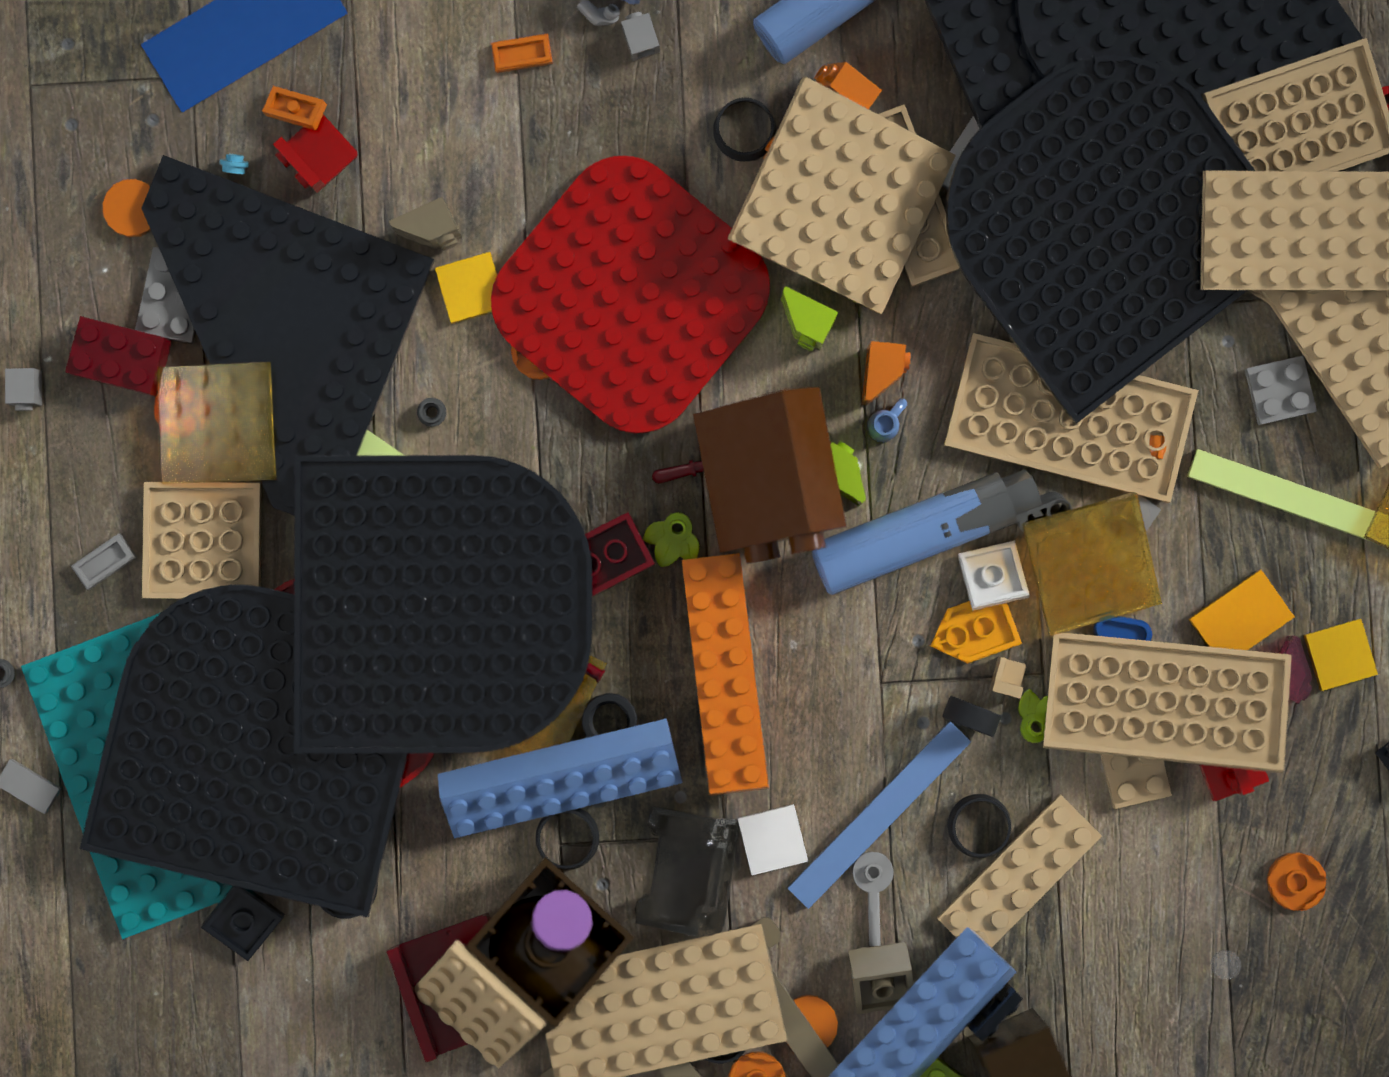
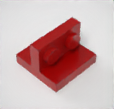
[1199,764,1269,802]

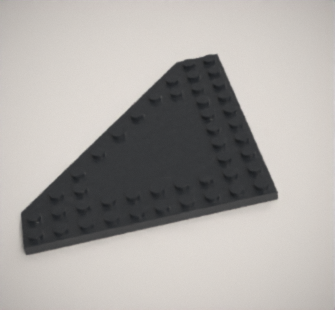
[142,155,434,516]

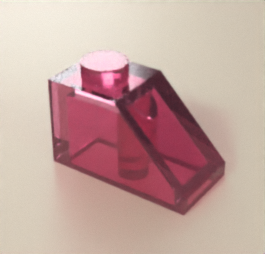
[1279,635,1312,704]

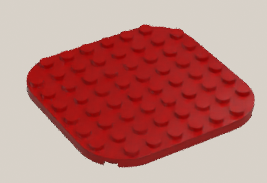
[491,156,770,434]

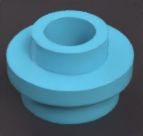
[219,154,249,174]

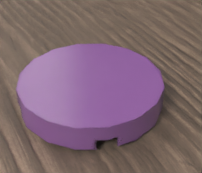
[532,890,592,951]

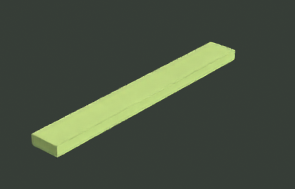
[1187,449,1389,548]

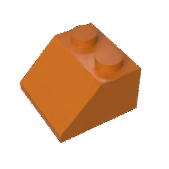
[861,341,911,406]

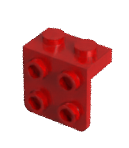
[273,115,358,193]

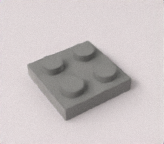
[1245,355,1317,425]

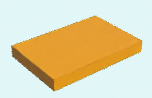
[1188,569,1295,650]

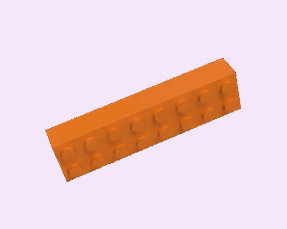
[682,553,769,796]

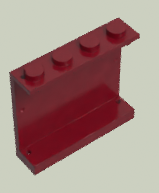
[386,912,490,1063]

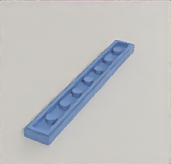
[787,721,971,909]

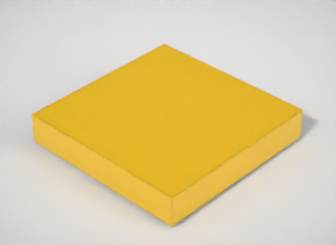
[435,252,497,324]
[1303,619,1378,691]

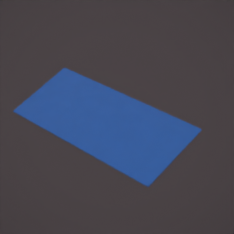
[141,0,348,112]

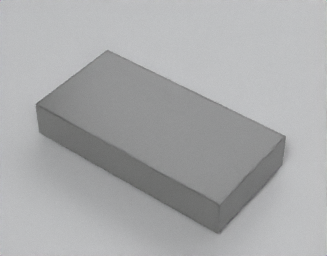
[71,533,137,590]
[0,759,62,814]

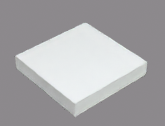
[958,540,1030,611]
[737,804,808,875]

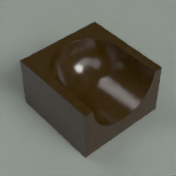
[465,858,635,1033]
[969,1008,1071,1077]

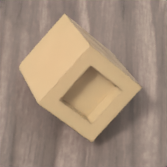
[989,657,1026,699]

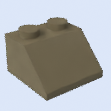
[389,197,462,251]
[848,942,913,1014]

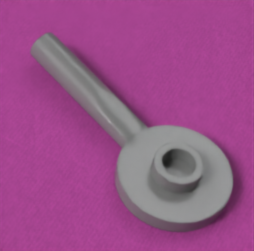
[852,852,894,946]

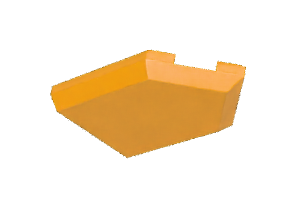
[930,601,1022,664]

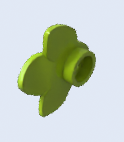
[643,512,699,567]
[1018,689,1048,743]

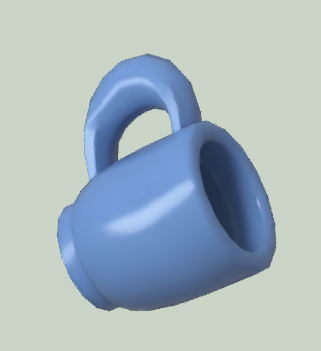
[867,398,907,442]

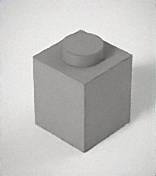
[621,12,660,61]
[5,368,42,411]

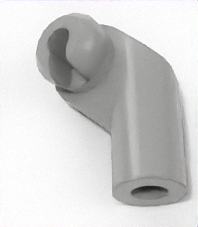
[576,0,620,26]

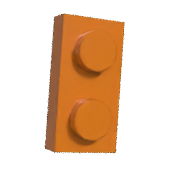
[262,86,327,130]

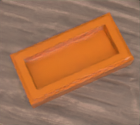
[491,33,553,73]

